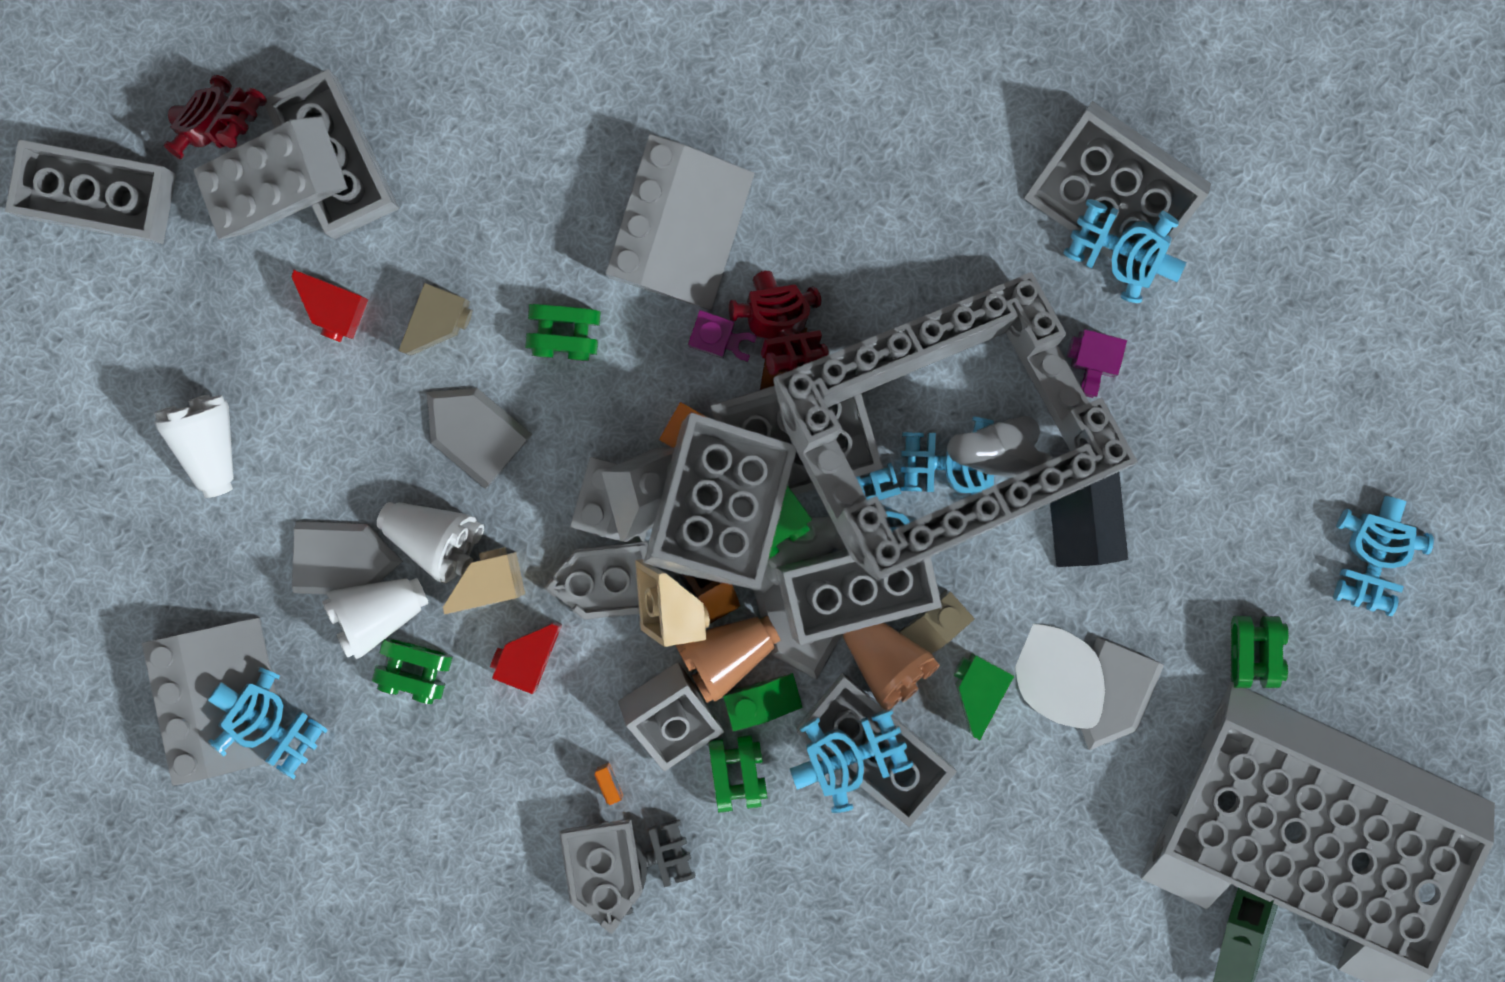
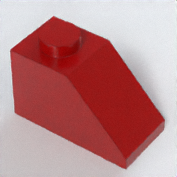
[291,270,369,342]
[490,622,562,695]

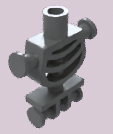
[603,819,696,915]

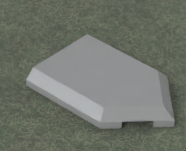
[427,388,533,489]
[292,521,403,594]
[544,541,648,620]
[753,585,841,680]
[1080,637,1164,750]
[559,820,643,934]

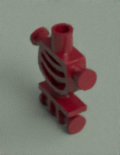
[164,75,267,159]
[729,270,829,375]

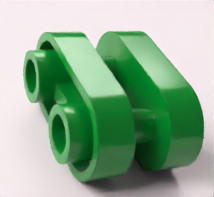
[525,304,601,361]
[1231,616,1289,688]
[372,638,453,704]
[709,735,768,813]

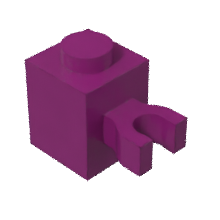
[688,310,757,362]
[1067,329,1127,398]

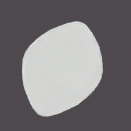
[1015,624,1105,729]

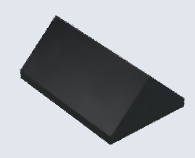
[1050,472,1128,567]

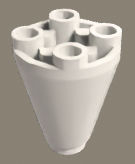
[154,394,234,498]
[377,502,484,583]
[322,578,428,659]

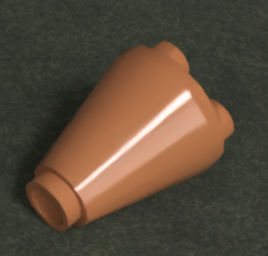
[675,615,781,703]
[843,623,940,710]

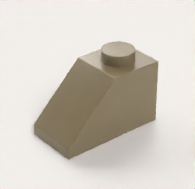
[398,283,473,356]
[899,589,975,654]

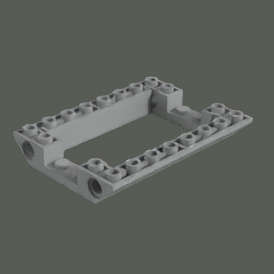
[774,272,1138,581]

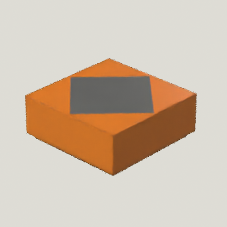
[594,763,623,806]

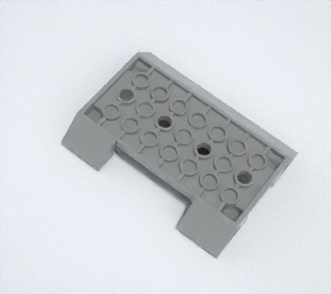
[1140,682,1495,982]

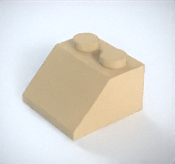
[443,547,526,615]
[635,559,709,647]

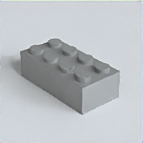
[265,69,400,239]
[193,117,347,240]
[5,139,176,244]
[775,549,942,645]
[796,672,957,828]

